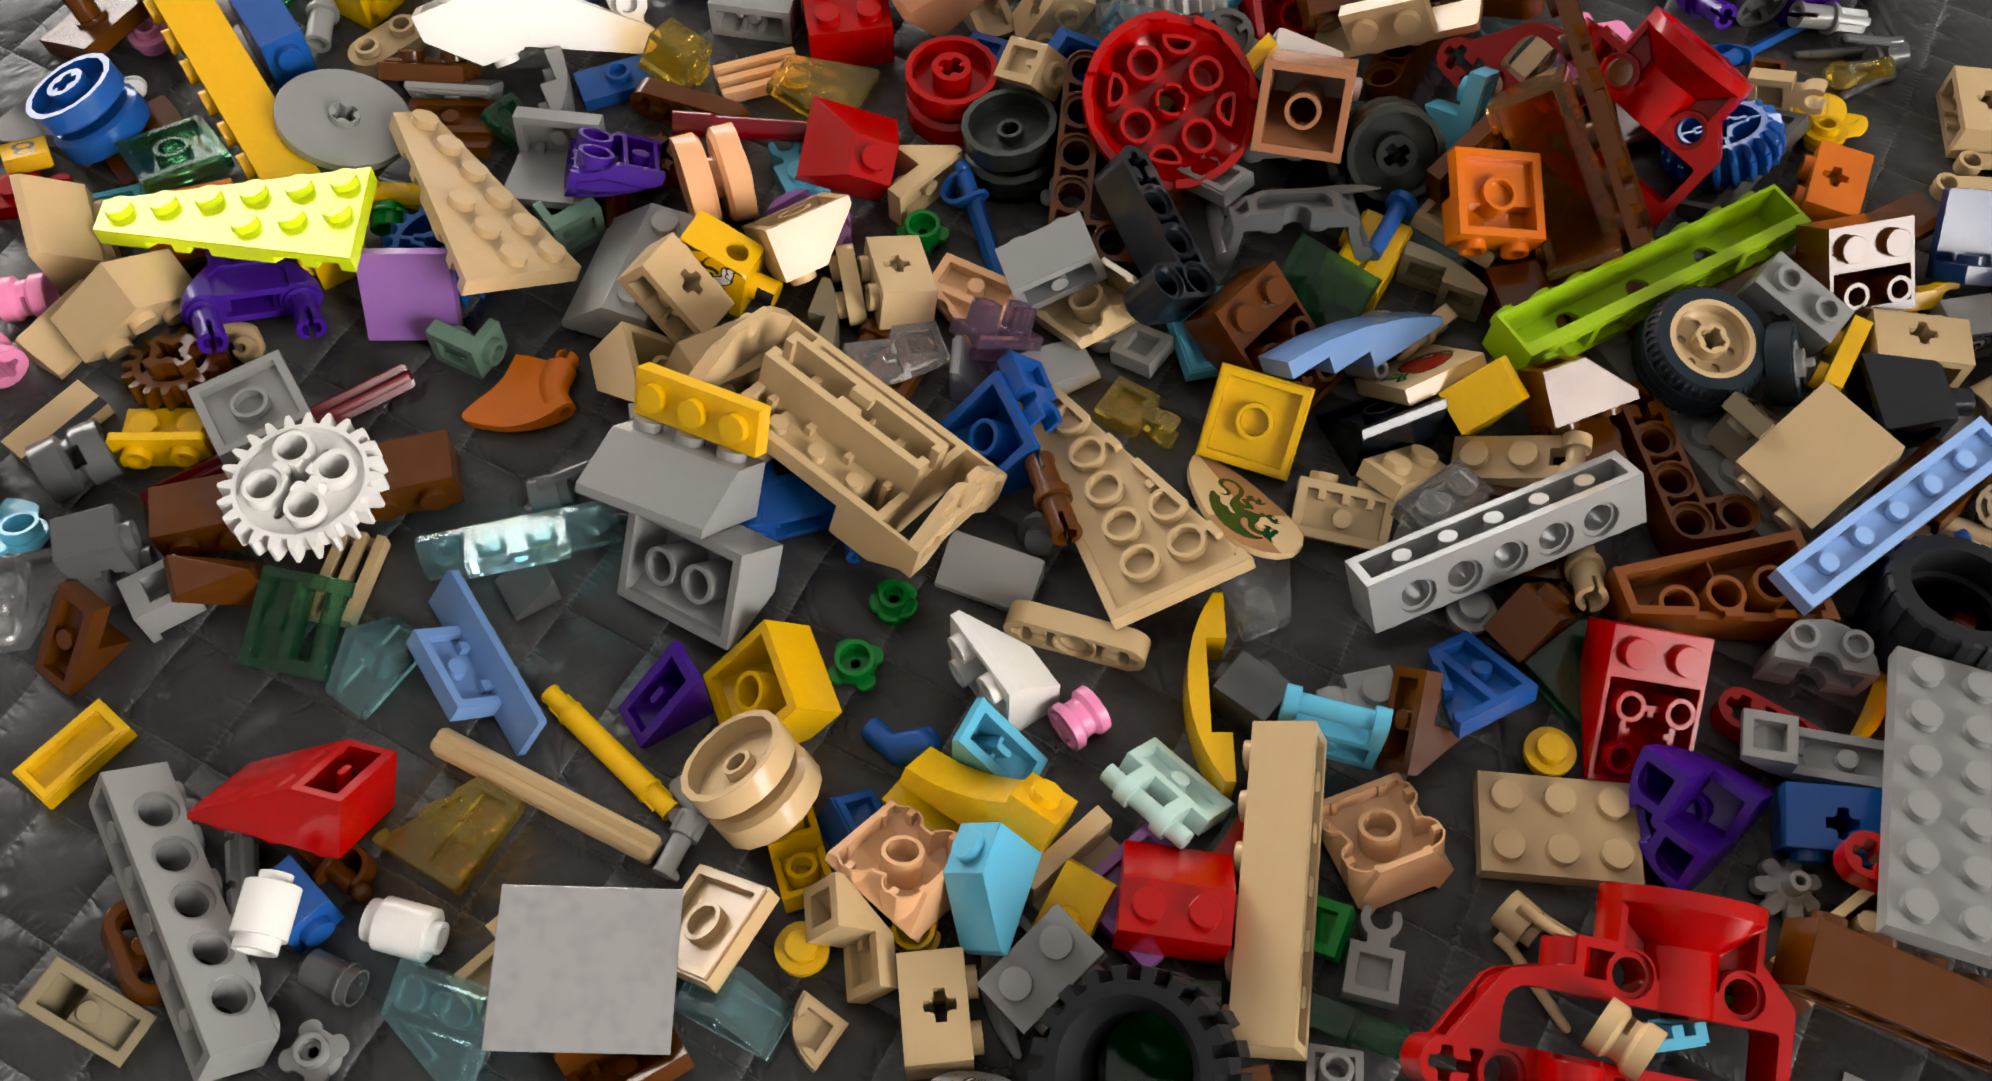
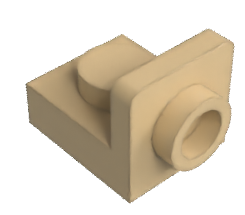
[993,35,1067,102]

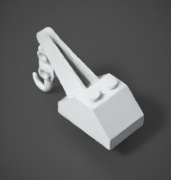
[411,0,659,69]

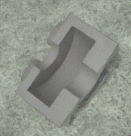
[1752,619,1880,698]

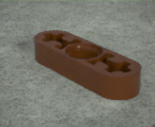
[629,77,751,141]

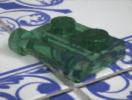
[237,565,356,683]

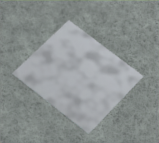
[482,884,684,1055]

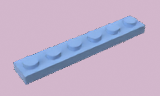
[1767,416,1992,616]

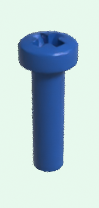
[1369,189,1418,261]

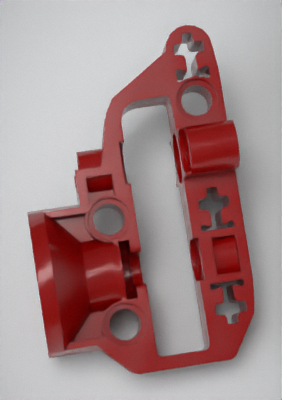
[1436,6,1755,226]
[1400,882,1796,1081]

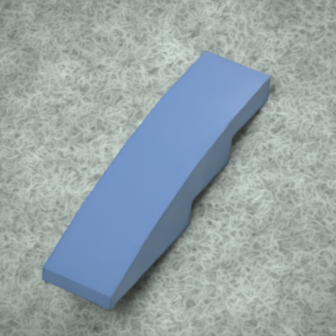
[1258,312,1444,380]

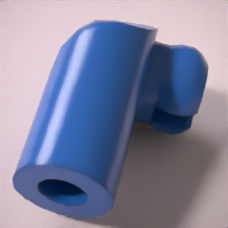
[860,717,941,766]

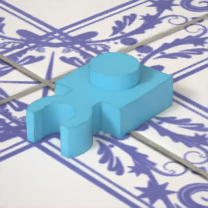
[768,142,831,195]

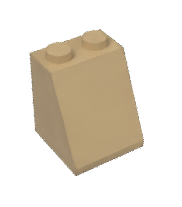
[1733,380,1905,541]

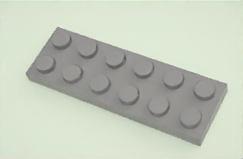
[1876,646,1992,970]

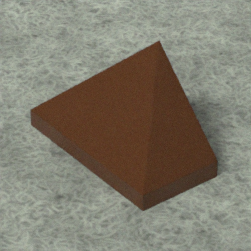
[163,555,277,608]

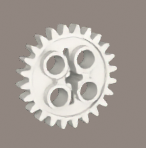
[217,412,390,563]

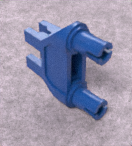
[740,459,867,580]

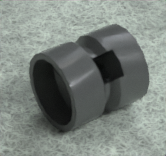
[25,417,125,504]

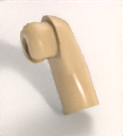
[223,321,266,363]

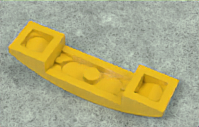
[1183,592,1236,800]

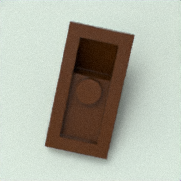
[34,580,130,696]
[1376,665,1463,776]

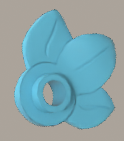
[0,498,50,557]

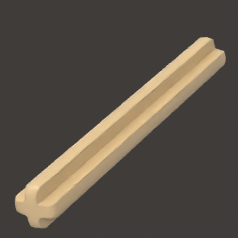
[430,728,663,864]

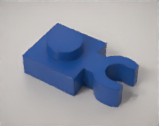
[997,350,1063,433]

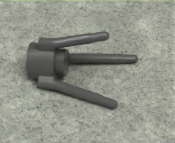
[1793,33,1911,100]
[526,459,628,524]

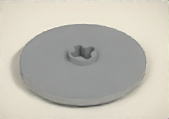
[273,69,410,171]

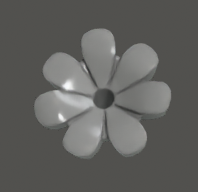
[1748,858,1822,921]

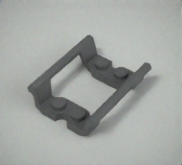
[1202,139,1372,268]

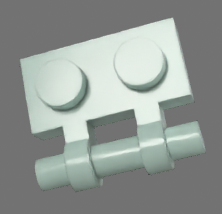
[1099,737,1234,850]

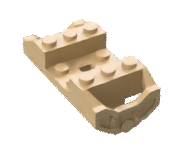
[688,305,1008,578]

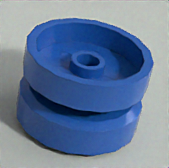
[25,53,150,165]

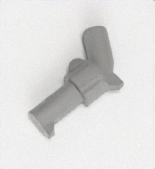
[652,775,711,883]

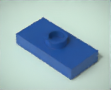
[573,50,666,112]

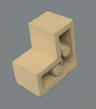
[50,248,193,364]

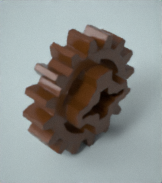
[121,326,233,411]

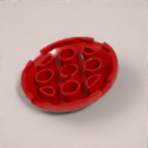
[1082,10,1259,191]

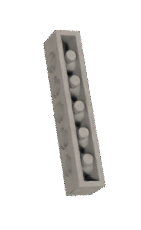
[1344,450,1647,634]
[88,761,280,1081]

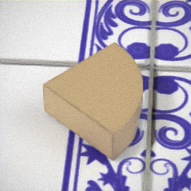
[791,990,849,1073]

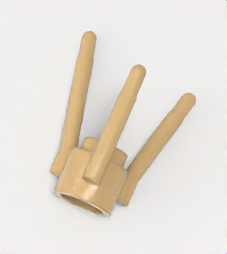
[1489,890,1577,1034]

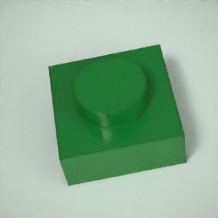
[1314,895,1357,964]

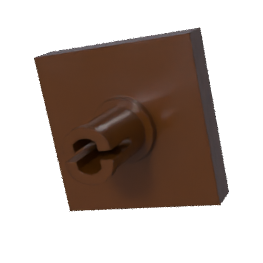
[39,0,150,58]

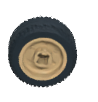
[1631,286,1766,417]

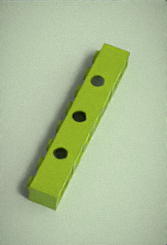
[1482,184,1812,375]

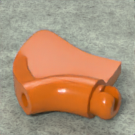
[462,349,580,432]

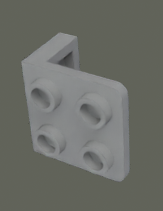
[504,106,606,210]

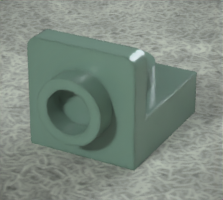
[532,197,606,255]
[425,318,508,380]

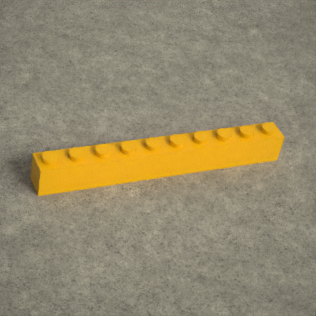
[142,0,366,291]

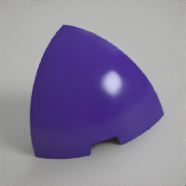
[1629,744,1775,891]

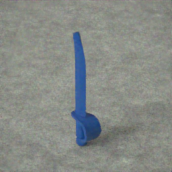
[1711,26,1807,67]
[940,159,1005,276]

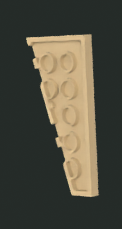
[389,109,581,296]
[1017,384,1256,631]

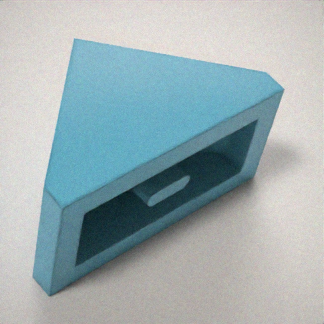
[952,697,1048,779]

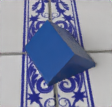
[940,370,1041,497]

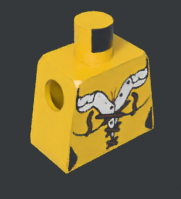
[679,209,783,318]

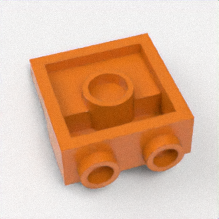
[1442,146,1546,260]

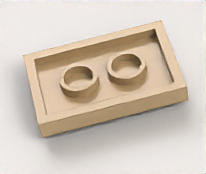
[1472,770,1645,888]

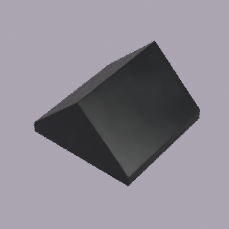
[1317,395,1448,476]

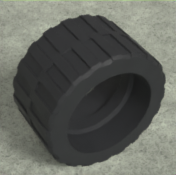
[1852,534,1992,675]

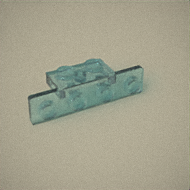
[415,500,623,581]

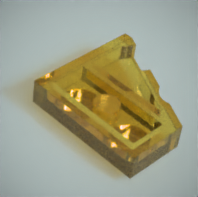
[765,54,880,117]
[371,776,526,897]

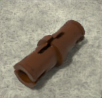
[1024,450,1083,546]

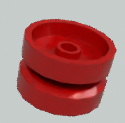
[905,35,999,146]

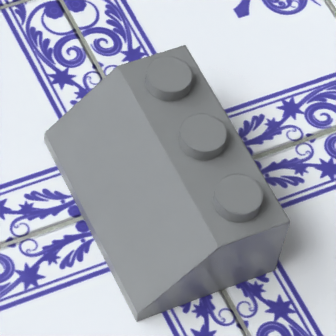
[561,203,695,339]
[575,415,766,539]
[617,513,783,650]

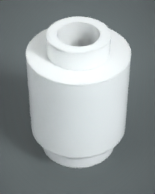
[229,869,303,958]
[359,896,450,964]

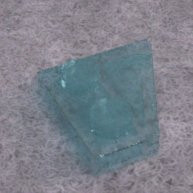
[380,959,489,1081]

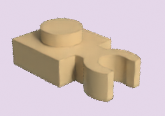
[1747,67,1828,115]

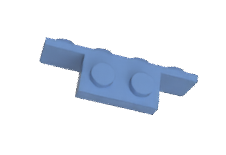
[406,570,547,756]

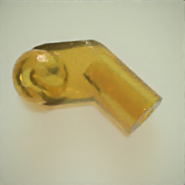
[1825,56,1895,90]

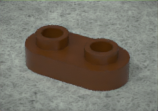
[100,899,163,1006]

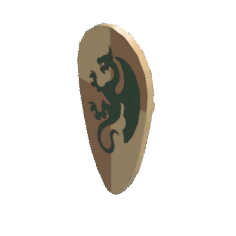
[1187,455,1304,560]

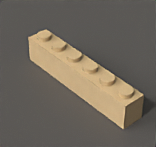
[1221,720,1327,1061]

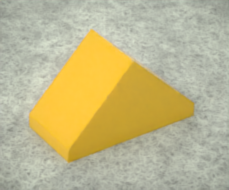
[1438,355,1530,436]

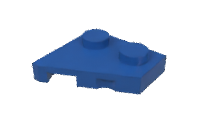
[1426,630,1538,739]

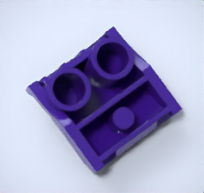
[564,127,665,198]

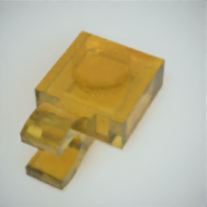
[1095,375,1181,449]

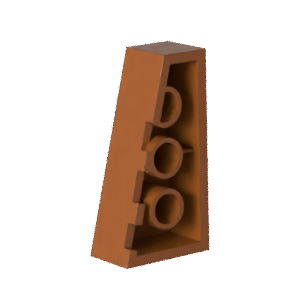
[1600,529,1841,641]

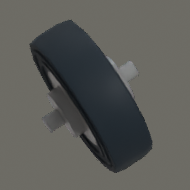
[1763,321,1816,407]

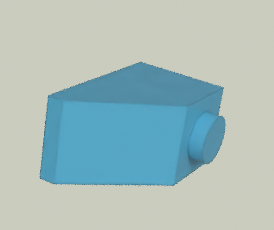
[943,822,1042,956]

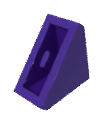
[618,641,713,749]

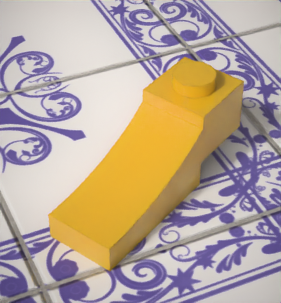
[898,746,1078,854]

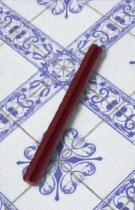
[140,363,416,510]

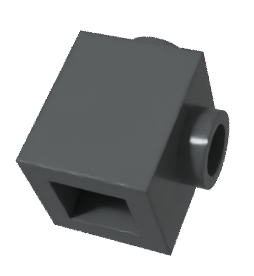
[1209,650,1293,738]

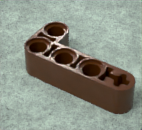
[1609,382,1762,557]

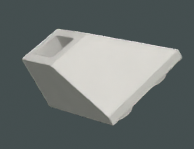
[947,610,1060,732]

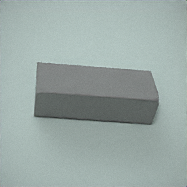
[404,79,504,110]
[934,530,1045,612]

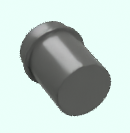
[297,948,370,1007]

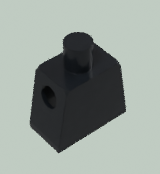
[1844,353,1976,449]

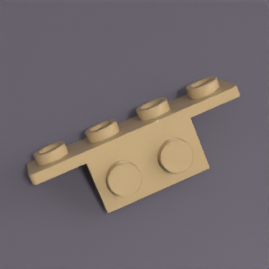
[1314,0,1483,58]

